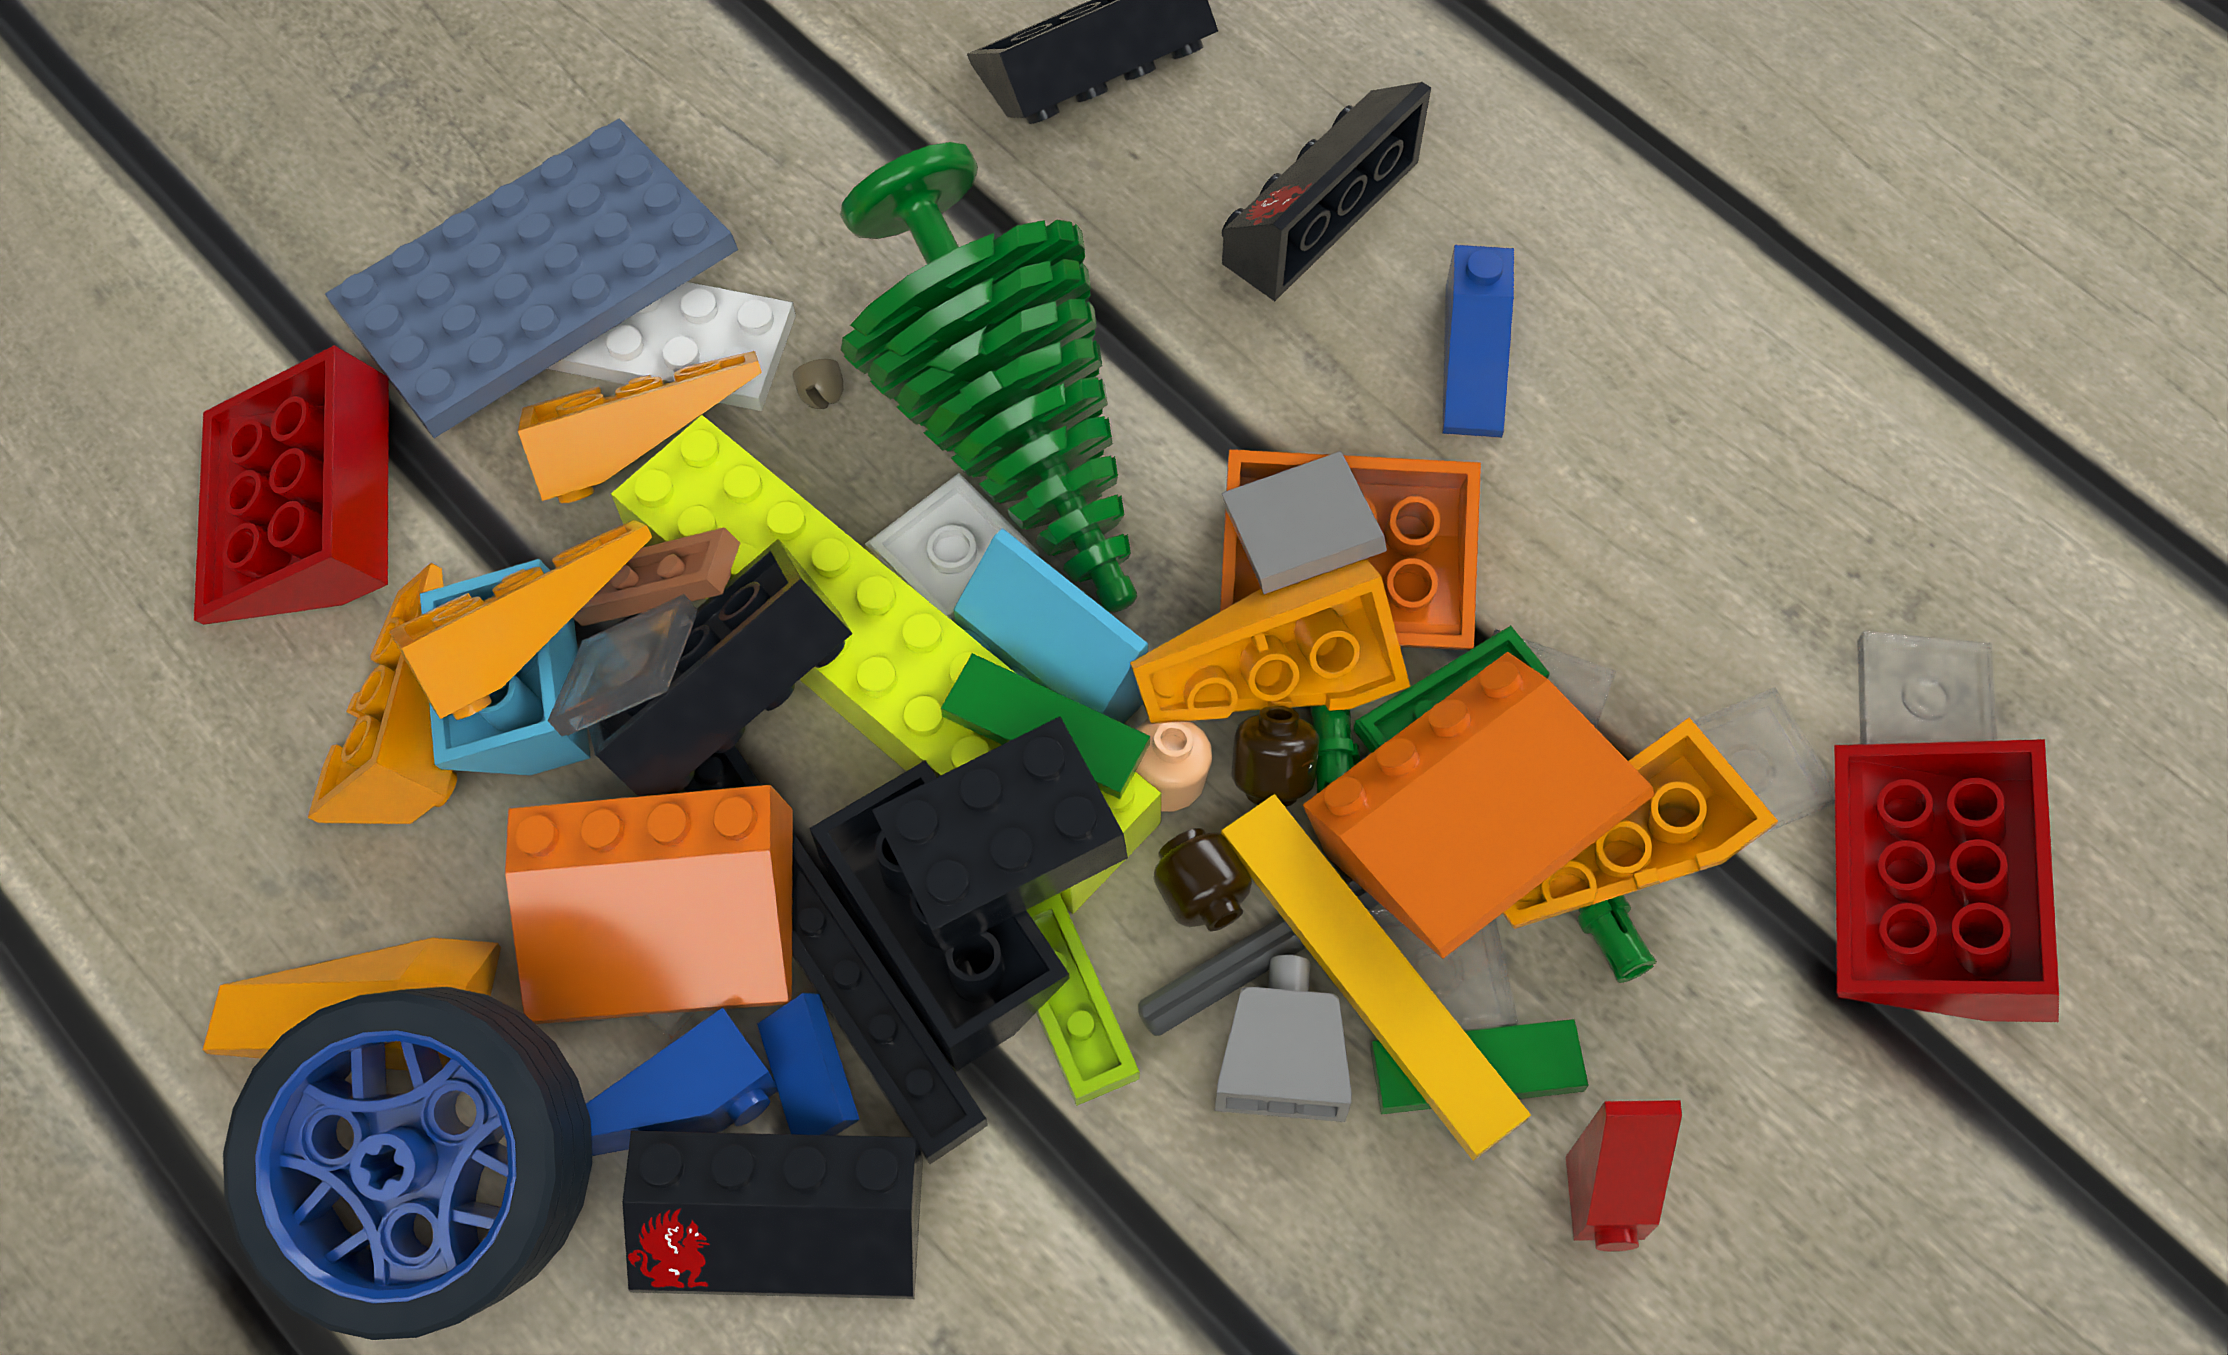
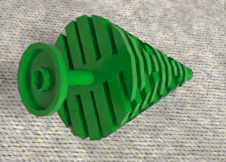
[840,142,1137,613]

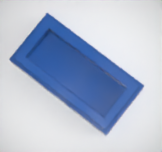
[757,993,860,1135]

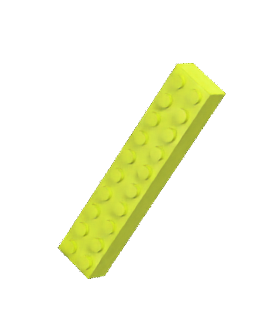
[611,415,1162,914]

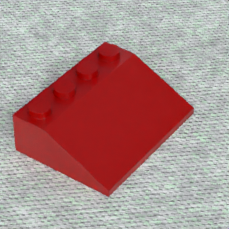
[194,345,389,625]
[1834,739,2059,1022]

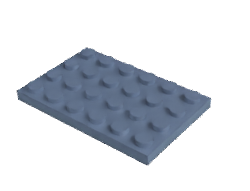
[325,118,738,438]

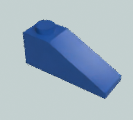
[1442,245,1514,438]
[586,1007,778,1156]

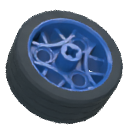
[223,987,592,1340]

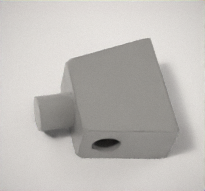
[1215,955,1352,1122]

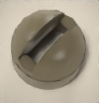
[793,359,844,409]

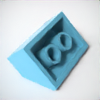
[954,528,1148,724]
[420,559,591,775]

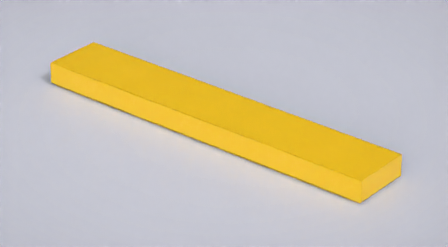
[1221,794,1531,1161]

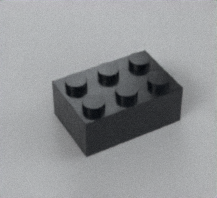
[872,716,1128,952]

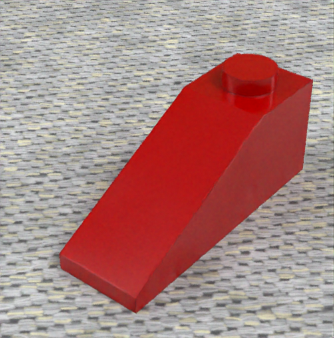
[1566,1100,1682,1252]

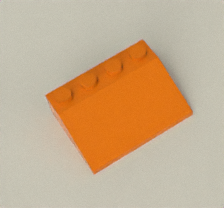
[1220,449,1481,651]
[1302,652,1655,959]
[505,785,793,1024]

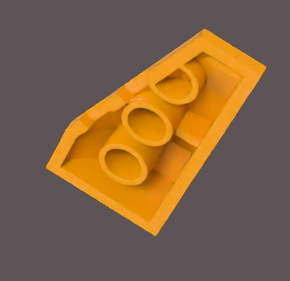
[518,351,762,503]
[389,520,652,720]
[1130,558,1411,724]
[308,563,457,824]
[1502,717,1778,929]
[202,937,501,1071]

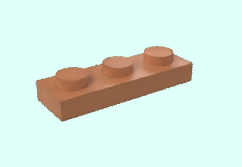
[572,527,740,626]

